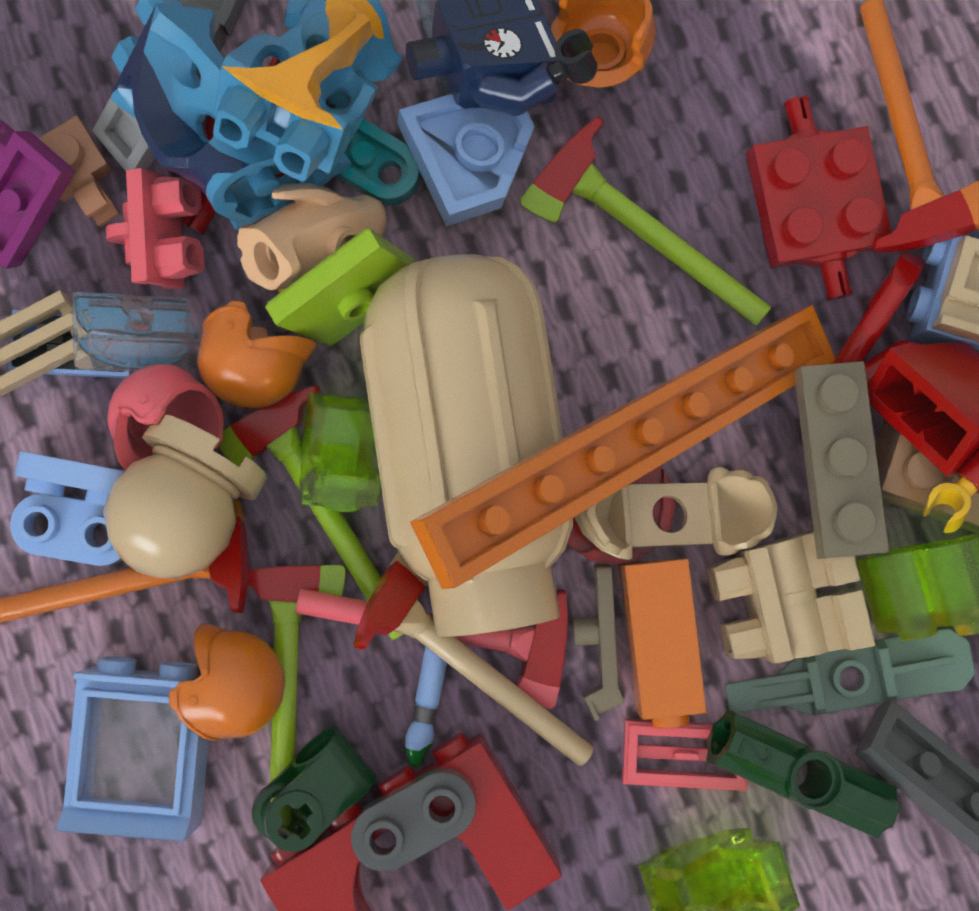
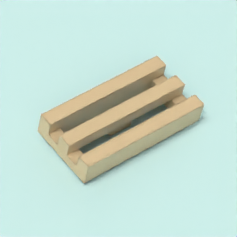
[0,290,92,397]

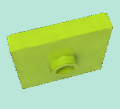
[265,228,417,346]

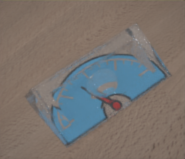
[72,292,203,372]

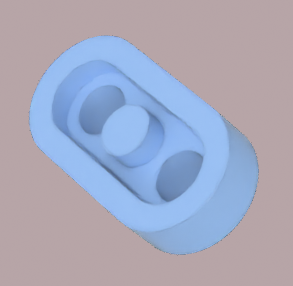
[14,451,124,506]
[10,494,123,566]

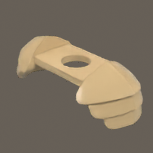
[575,467,778,560]

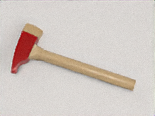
[353,551,594,766]

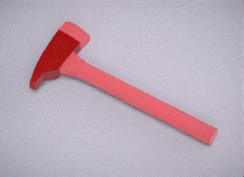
[295,588,568,709]

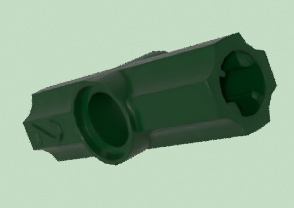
[706,710,901,839]

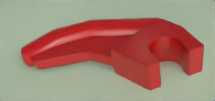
[832,250,925,364]

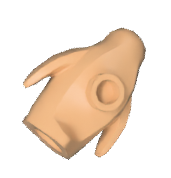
[237,183,387,290]

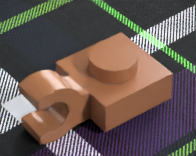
[38,115,120,227]

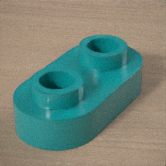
[331,108,421,205]

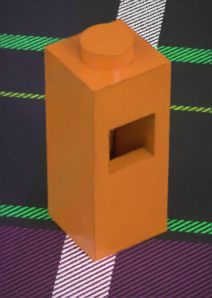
[619,558,706,728]

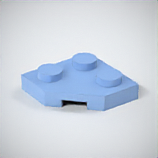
[397,94,535,227]

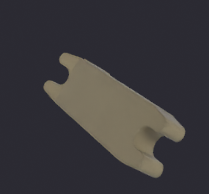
[572,565,625,721]

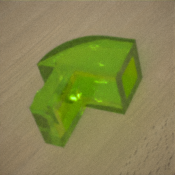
[299,392,381,512]
[638,828,800,911]

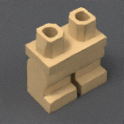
[706,530,875,664]

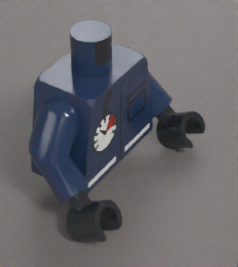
[406,0,598,116]

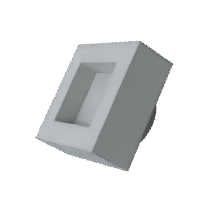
[92,97,155,171]

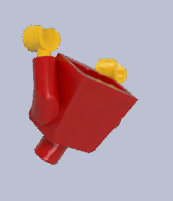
[864,340,979,533]

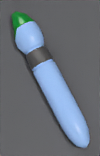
[405,646,447,767]

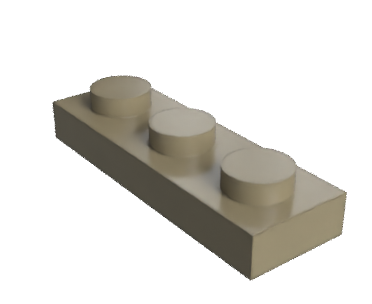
[794,361,889,559]

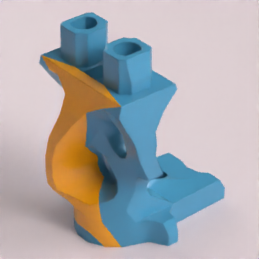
[213,0,403,182]

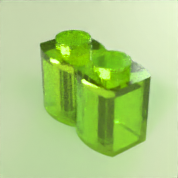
[856,533,979,641]

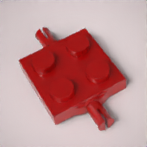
[746,95,892,301]

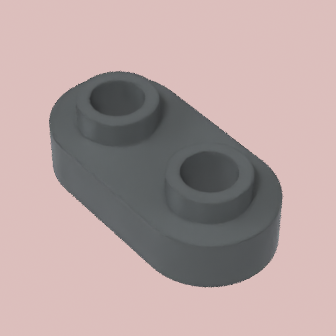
[351,767,476,872]

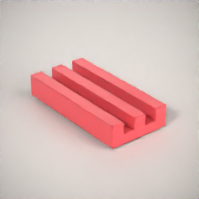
[621,718,748,791]

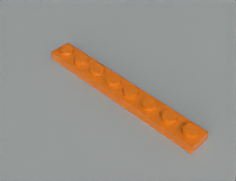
[410,305,835,589]

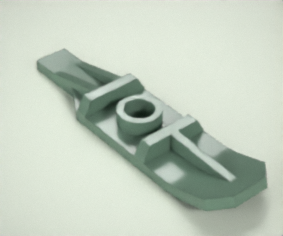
[724,627,975,716]

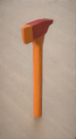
[860,0,979,253]
[0,499,249,623]

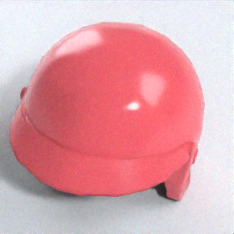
[107,364,224,470]

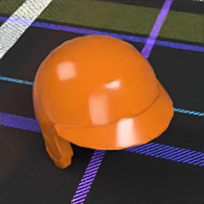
[550,0,656,88]
[197,301,317,408]
[169,623,285,741]

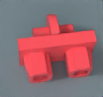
[105,168,205,289]

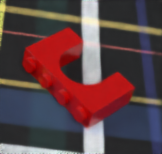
[260,732,562,911]

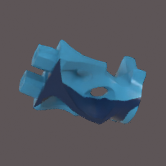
[111,0,351,230]

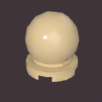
[103,414,268,579]

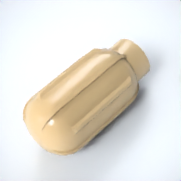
[360,254,573,637]

